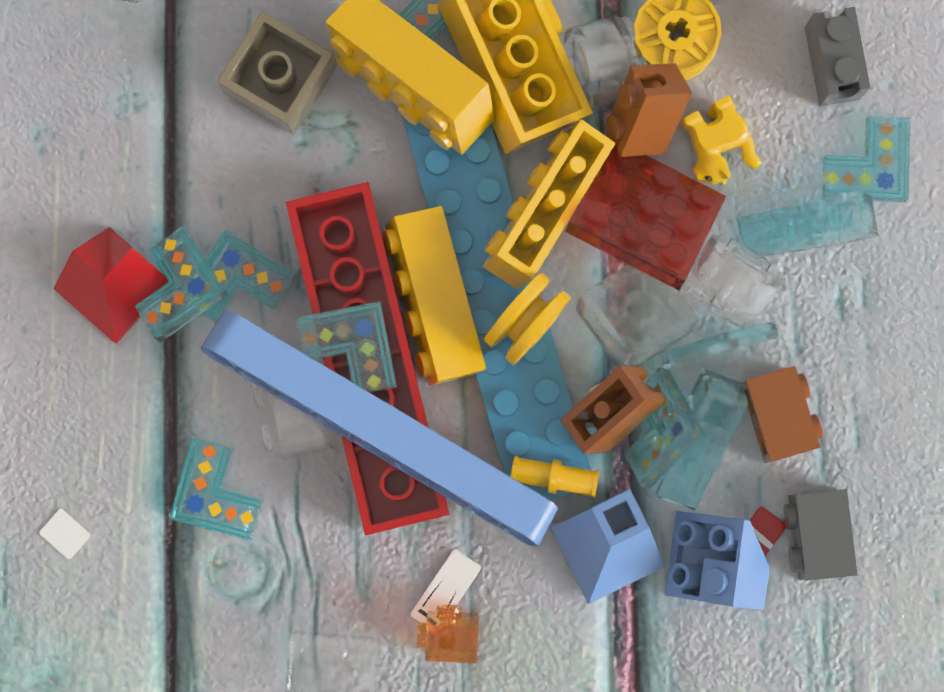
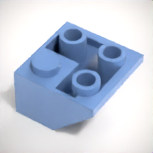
[550,489,665,604]
[665,511,770,610]

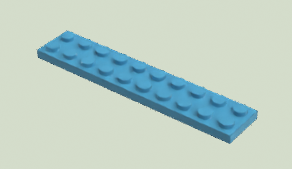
[402,116,591,501]

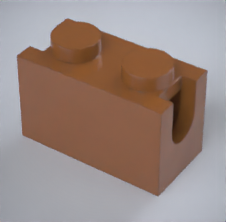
[606,63,692,157]
[560,366,667,454]
[740,366,823,463]

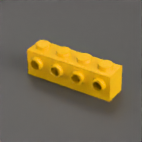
[482,119,615,290]
[383,206,486,386]

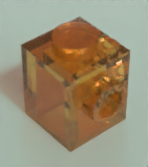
[417,605,479,663]

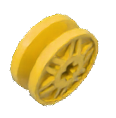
[632,0,722,81]
[483,272,572,366]

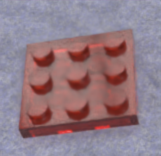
[565,140,726,291]

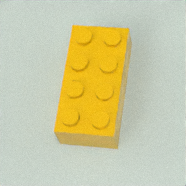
[325,0,495,155]

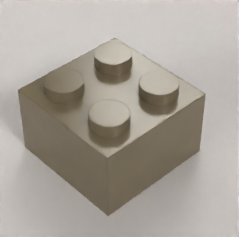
[217,11,337,135]

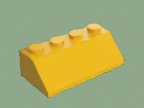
[437,0,593,155]

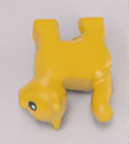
[680,95,761,185]

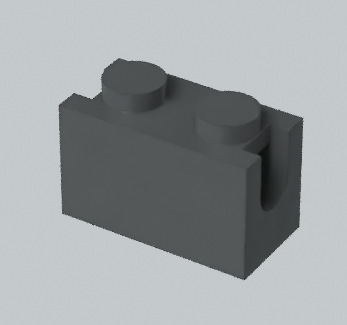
[805,7,870,107]
[783,489,858,581]

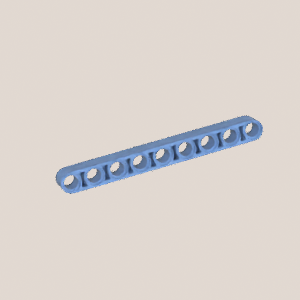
[201,310,558,547]

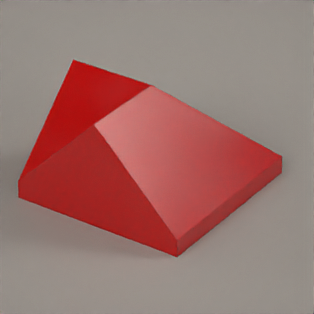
[53,227,170,344]

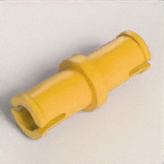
[510,456,599,498]

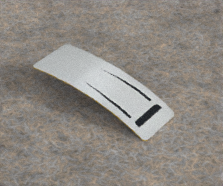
[410,549,481,633]

